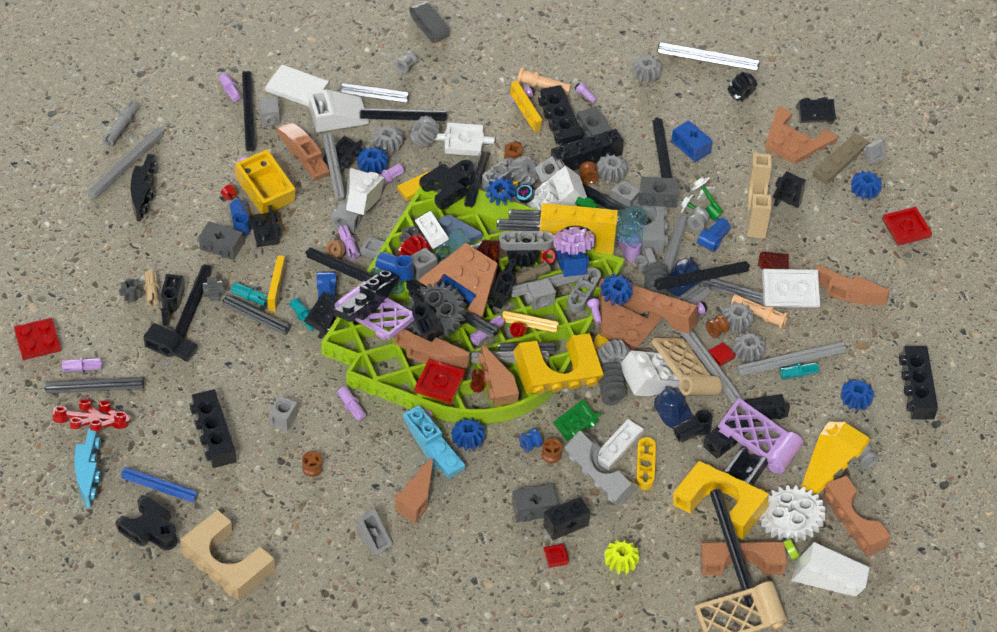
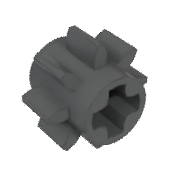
[399,226,423,242]
[202,276,223,301]
[119,278,143,302]

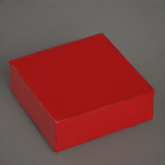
[708,342,735,367]
[543,543,569,568]

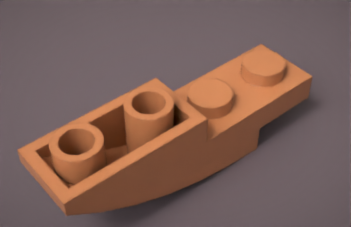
[276,123,330,181]
[815,265,890,305]
[394,329,470,368]

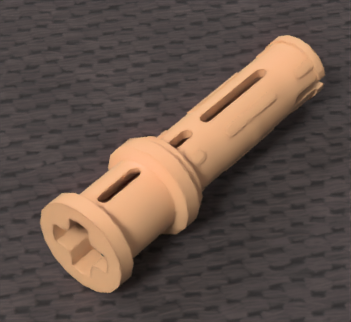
[517,68,571,96]
[731,294,789,329]

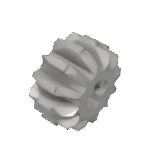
[632,54,662,83]
[410,116,439,147]
[372,124,403,154]
[597,154,627,184]
[509,156,539,186]
[721,301,754,333]
[733,331,766,363]
[597,339,630,364]

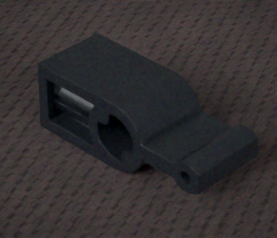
[488,258,516,309]
[161,274,185,325]
[409,289,444,341]
[143,323,198,362]
[703,413,749,459]

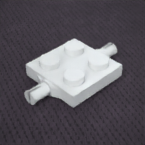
[434,123,495,156]

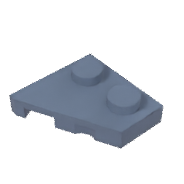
[436,214,482,251]

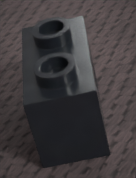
[543,497,590,540]

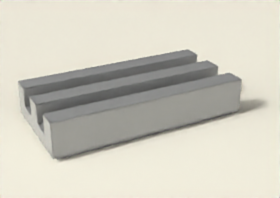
[677,285,711,305]

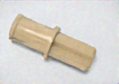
[144,269,159,306]

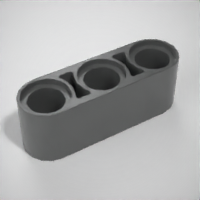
[409,1,449,43]

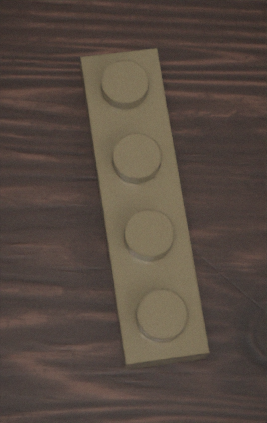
[812,133,869,185]

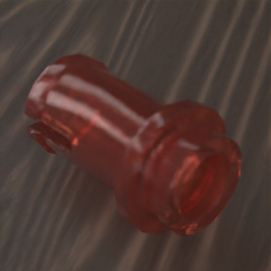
[470,369,485,393]

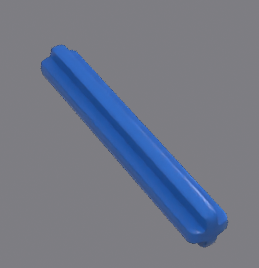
[121,467,198,502]

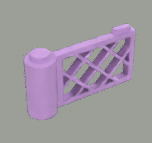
[335,281,414,340]
[717,398,804,474]

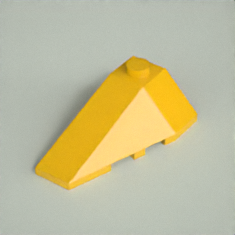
[800,422,870,494]

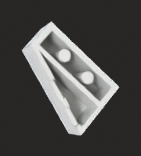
[346,168,384,215]
[791,542,870,597]

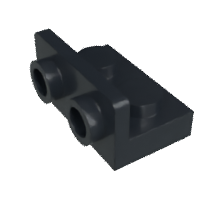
[796,97,836,123]
[773,171,806,208]
[250,205,282,247]
[304,291,338,339]
[744,394,790,422]

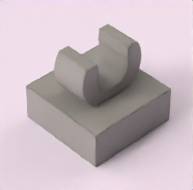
[863,140,886,164]
[360,236,384,259]
[635,248,657,271]

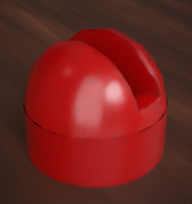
[220,184,237,200]
[541,249,557,264]
[510,322,527,338]

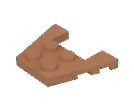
[765,106,838,164]
[419,243,498,319]
[599,278,663,351]

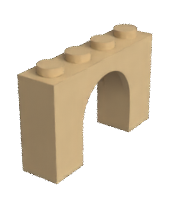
[747,153,771,239]
[180,510,275,601]

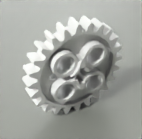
[759,485,825,542]

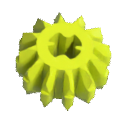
[604,539,639,575]

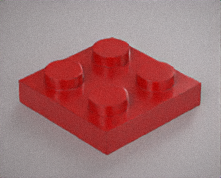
[882,207,932,246]
[14,317,61,360]
[414,359,466,404]

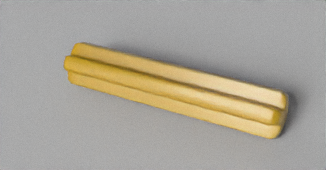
[502,311,559,332]

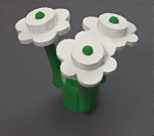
[681,177,724,221]

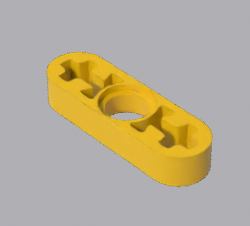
[636,437,656,490]

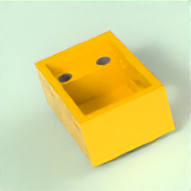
[235,149,295,214]

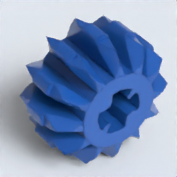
[357,146,388,174]
[851,170,882,200]
[486,176,517,206]
[601,273,633,307]
[840,378,874,412]
[452,417,485,452]

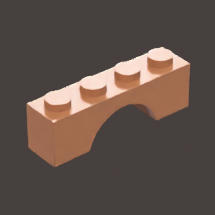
[621,285,698,334]
[823,475,891,556]
[699,541,787,576]

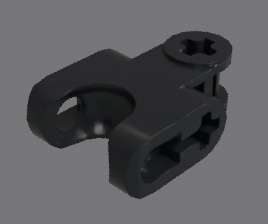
[419,159,476,210]
[115,495,178,550]

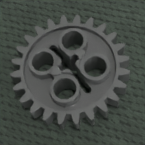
[405,282,467,342]

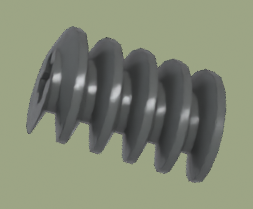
[644,263,668,296]
[599,362,626,406]

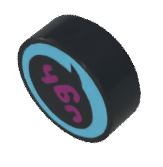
[516,184,535,203]

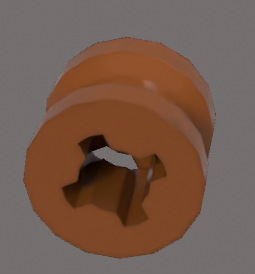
[504,142,523,159]
[579,162,599,185]
[706,315,730,338]
[542,438,562,464]
[302,451,322,477]

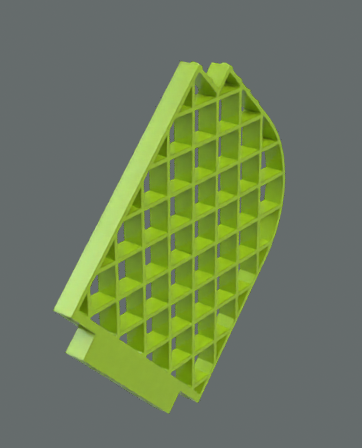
[321,185,625,424]

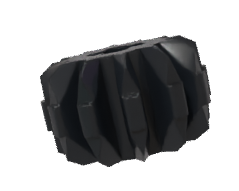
[727,71,758,102]
[507,238,539,269]

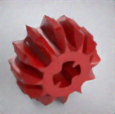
[398,234,431,256]

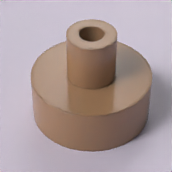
[326,240,345,259]

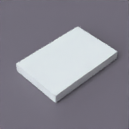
[265,65,329,107]
[762,269,820,308]

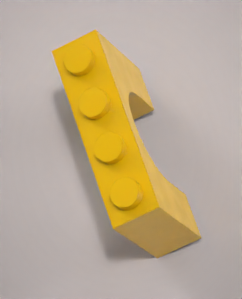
[539,203,618,254]
[513,333,604,395]
[673,461,769,539]

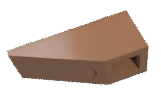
[478,346,519,407]
[395,458,433,523]

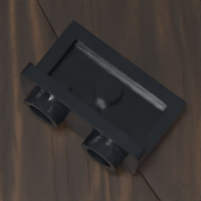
[323,135,363,172]
[724,446,768,486]

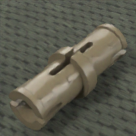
[513,262,551,285]

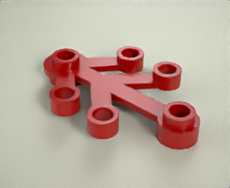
[52,399,130,431]

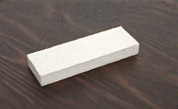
[415,211,449,249]
[598,419,644,470]

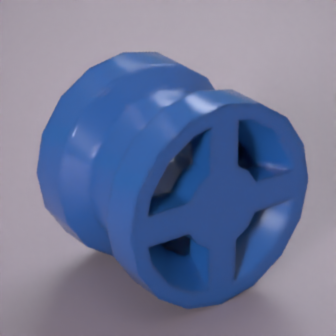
[519,428,543,452]

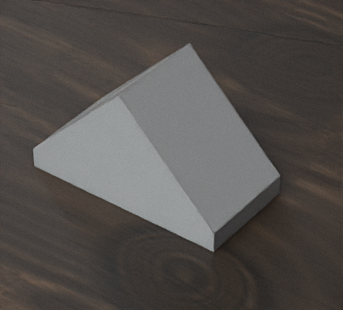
[357,509,393,555]

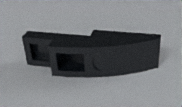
[130,154,158,222]
[335,270,399,322]

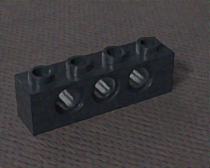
[538,85,583,146]
[550,128,624,171]
[899,346,938,420]
[189,389,236,468]

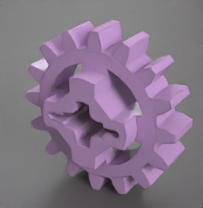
[553,227,595,254]

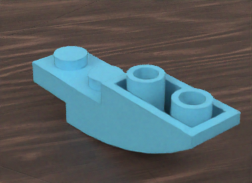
[403,405,465,479]
[74,428,101,508]

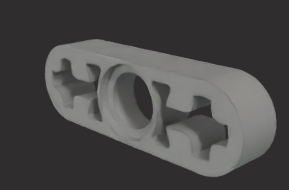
[481,158,516,188]
[499,231,554,250]
[567,267,601,313]

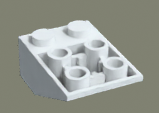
[308,89,369,132]
[527,166,587,210]
[620,350,686,396]

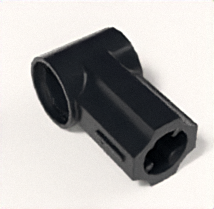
[673,410,712,443]

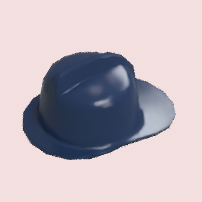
[668,256,700,297]
[654,386,692,428]

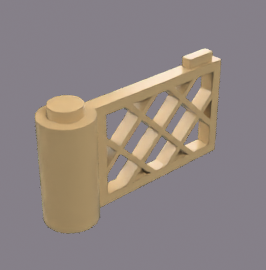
[651,338,722,396]
[694,581,788,632]

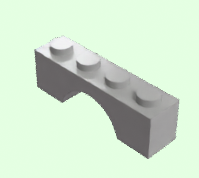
[640,205,668,253]
[564,430,639,504]

